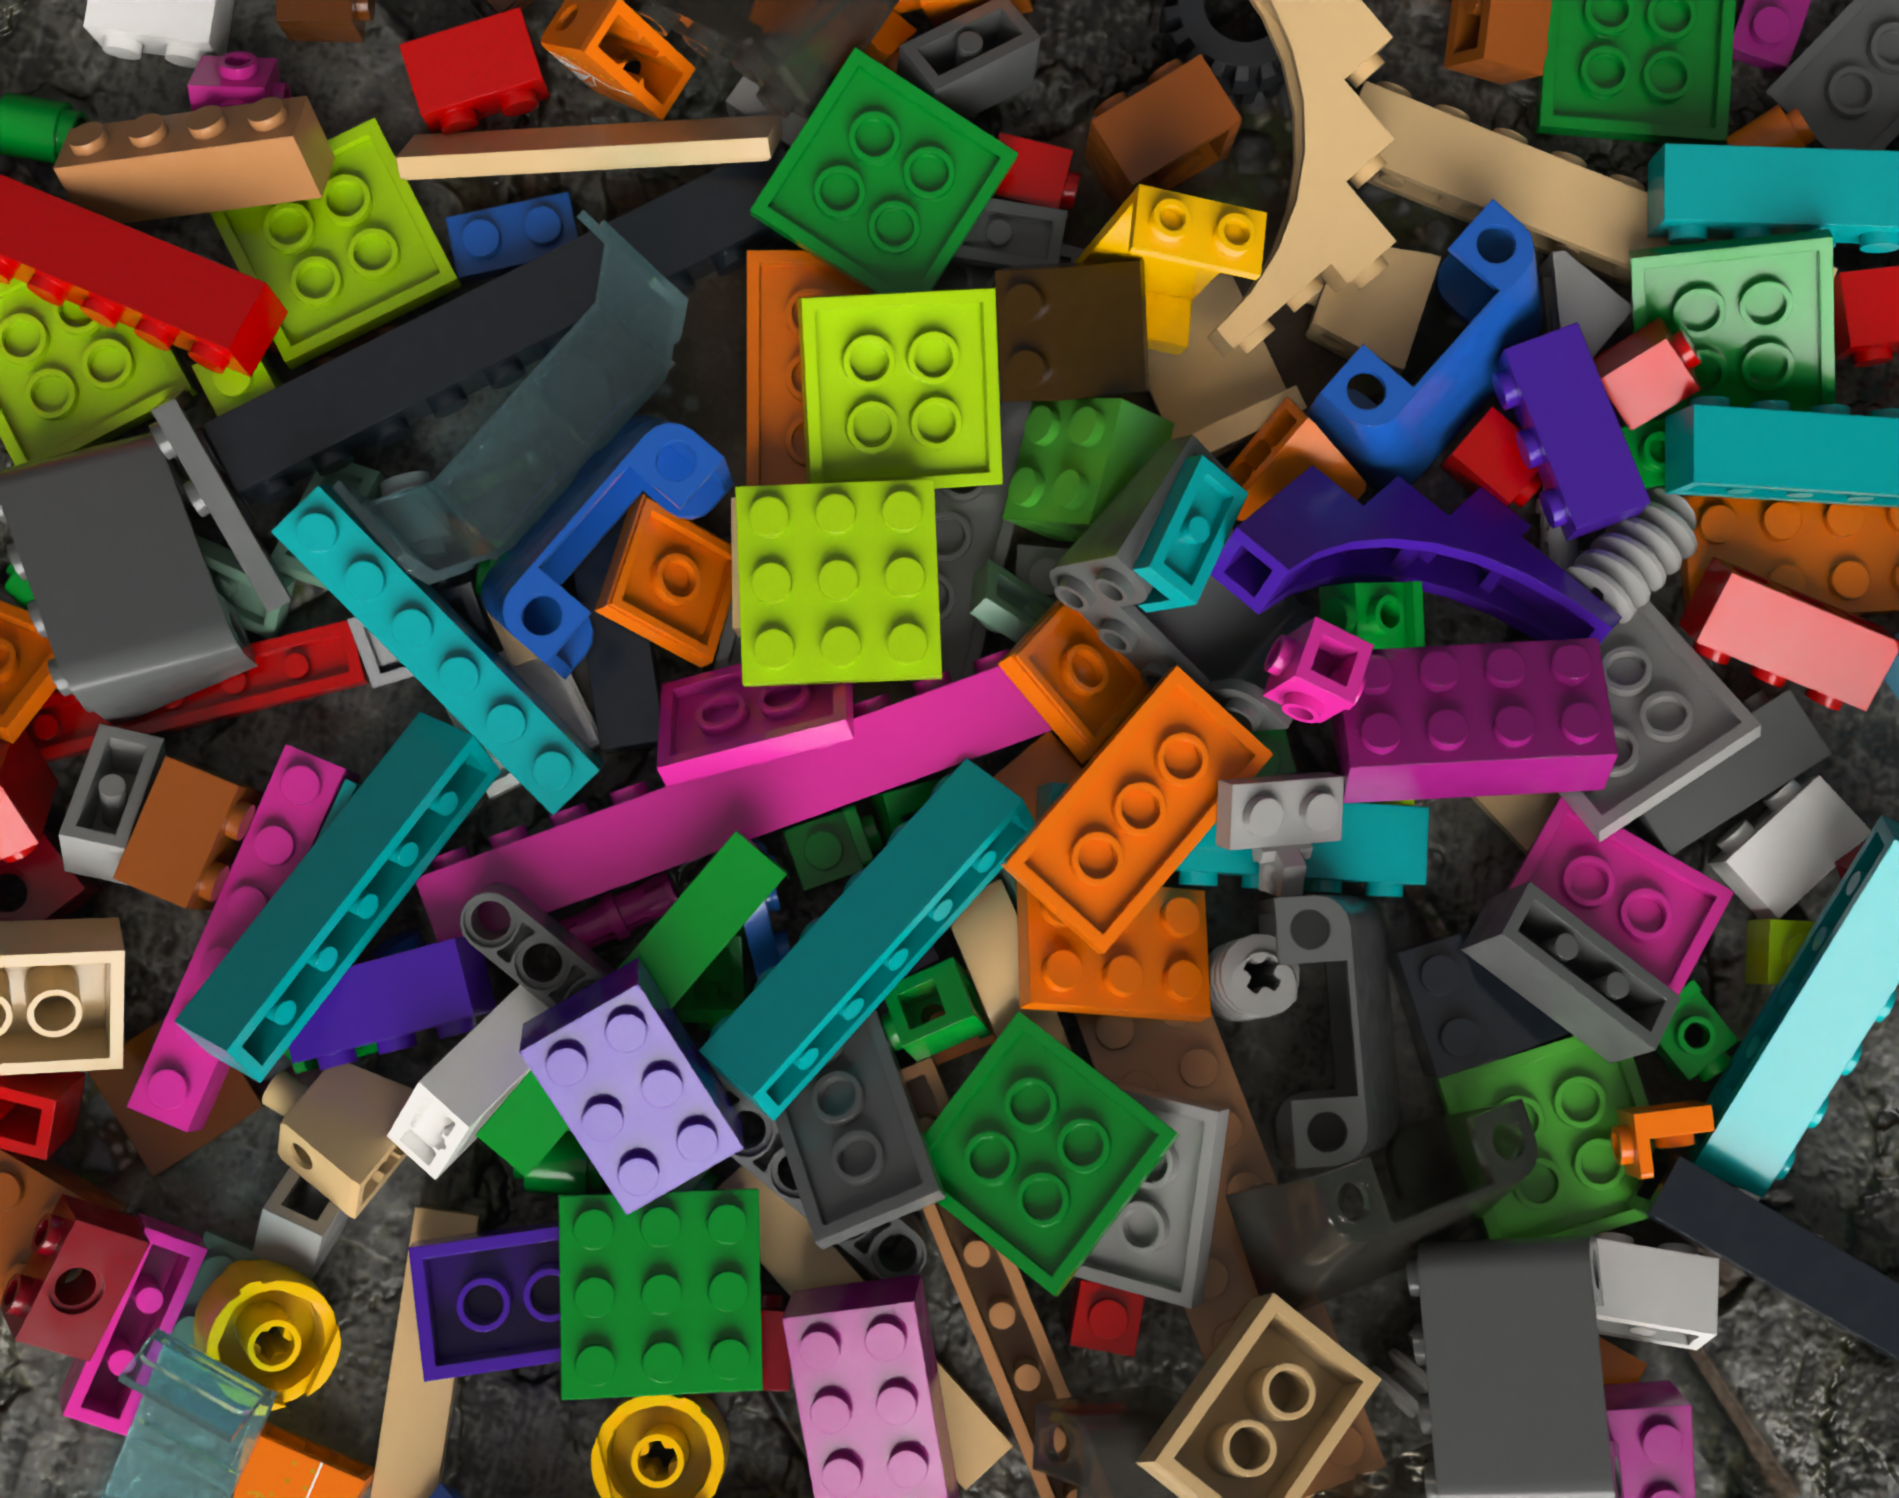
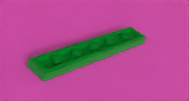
[475,829,788,1178]

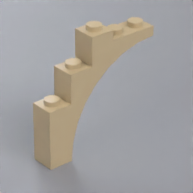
[1207,0,1397,357]

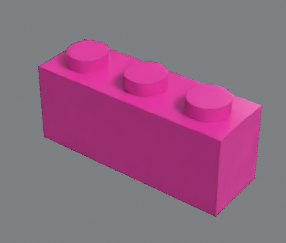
[58,1213,208,1436]

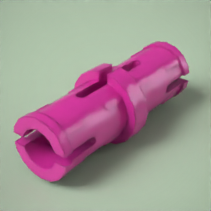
[558,871,679,949]

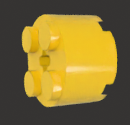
[193,1259,341,1411]
[591,1393,730,1498]

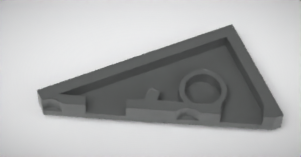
[149,387,292,612]

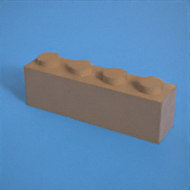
[53,96,335,224]

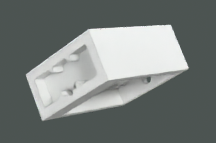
[387,985,549,1180]

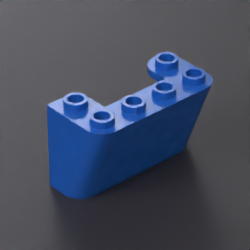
[1306,199,1544,491]
[481,415,734,679]

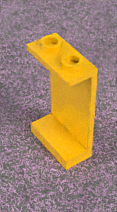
[1074,184,1267,356]

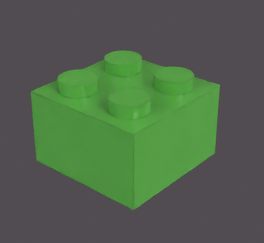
[1002,398,1175,542]

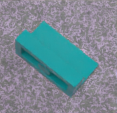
[1132,454,1248,613]

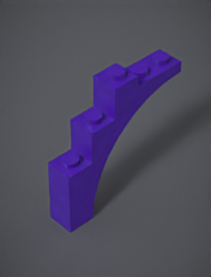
[1211,465,1622,646]

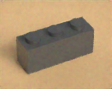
[1630,688,1832,856]
[1461,881,1681,1063]

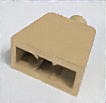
[1305,247,1441,375]
[262,1063,414,1219]

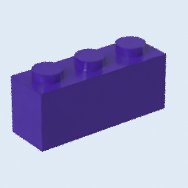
[1492,322,1651,542]
[289,937,497,1071]

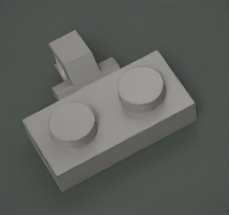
[1216,772,1344,897]

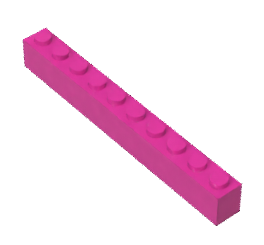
[416,649,1052,942]

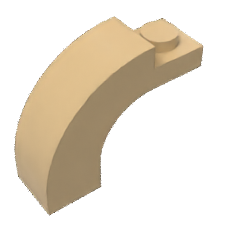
[950,875,1071,1050]

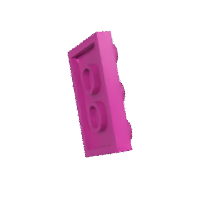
[657,663,854,787]
[1506,796,1734,995]

